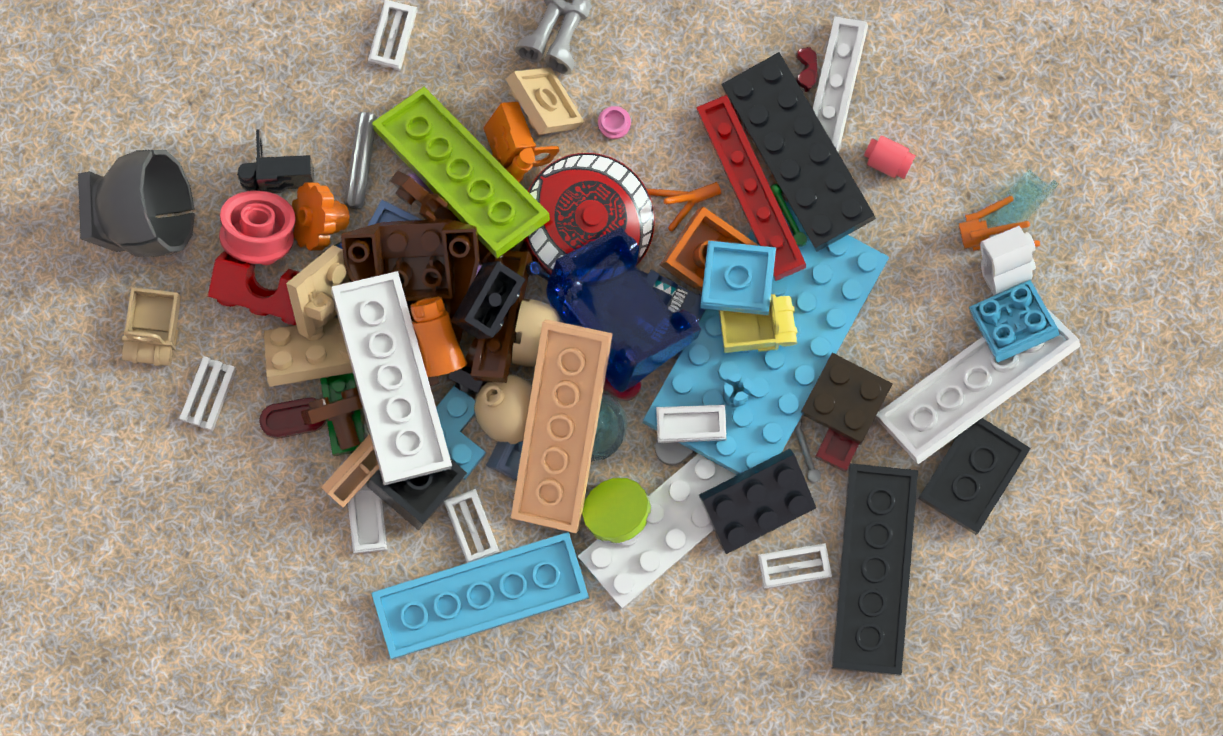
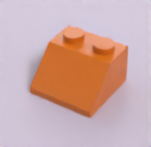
[660,207,758,292]

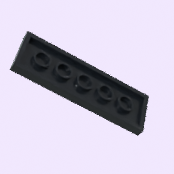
[721,52,876,252]
[832,463,918,676]

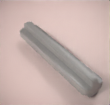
[344,112,377,209]

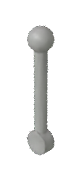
[795,418,821,483]

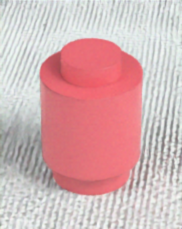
[864,135,916,179]

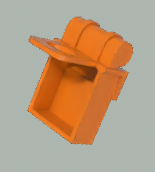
[483,102,560,183]

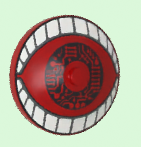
[524,153,655,287]

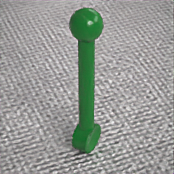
[770,184,807,247]

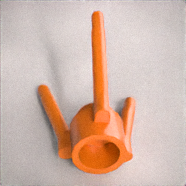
[958,196,1040,251]

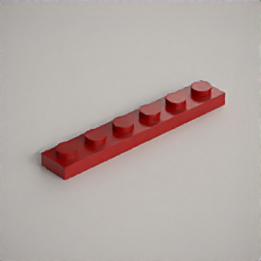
[696,95,806,281]

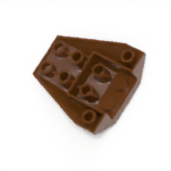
[341,219,480,346]

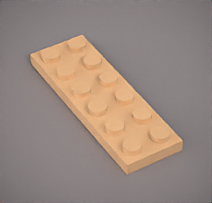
[511,319,613,533]

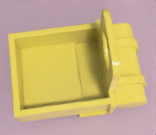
[719,294,798,353]

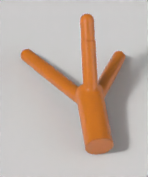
[646,182,721,231]

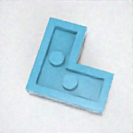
[436,385,486,480]

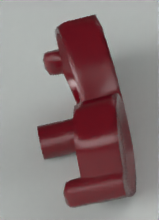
[796,47,817,92]

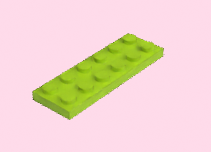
[372,86,550,258]

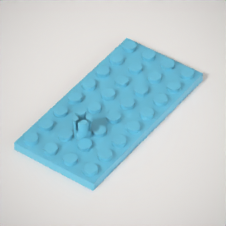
[642,198,889,475]

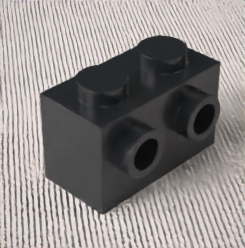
[451,261,526,339]

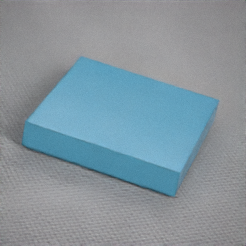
[701,240,776,315]

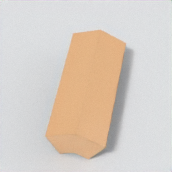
[321,434,379,508]

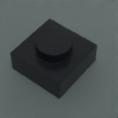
[448,366,487,394]

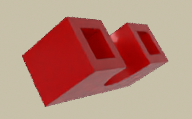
[207,250,299,325]

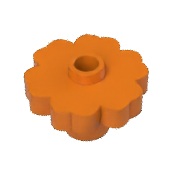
[292,182,350,251]

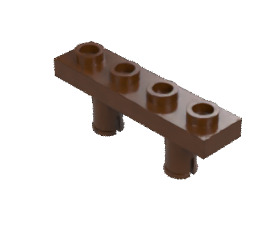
[301,376,440,450]

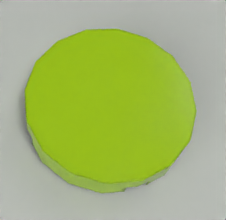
[582,478,651,543]

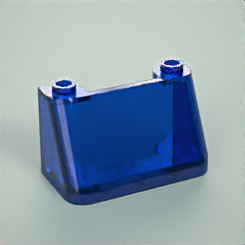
[546,227,702,392]

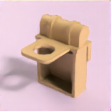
[121,287,181,366]

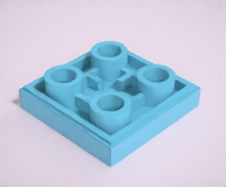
[969,280,1060,363]

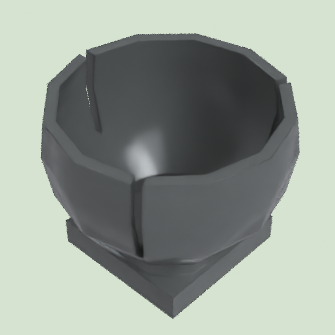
[78,150,195,257]

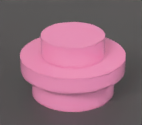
[598,106,631,139]

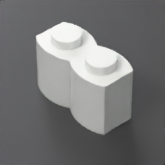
[980,226,1036,295]

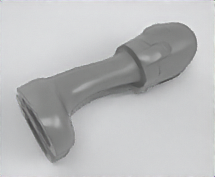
[515,0,592,75]

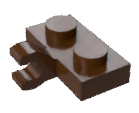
[390,171,457,222]

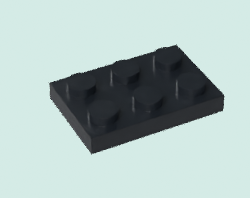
[918,418,1031,535]
[699,449,817,554]

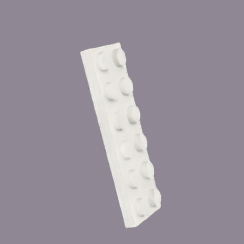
[331,271,452,485]
[876,307,1080,464]
[577,454,737,609]

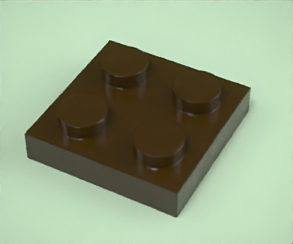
[801,352,893,445]

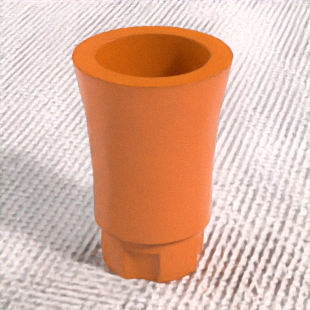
[411,297,467,377]

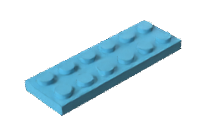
[371,532,589,660]

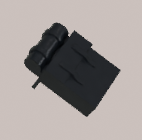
[237,129,314,193]

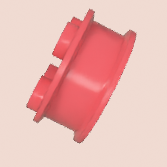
[219,190,295,265]

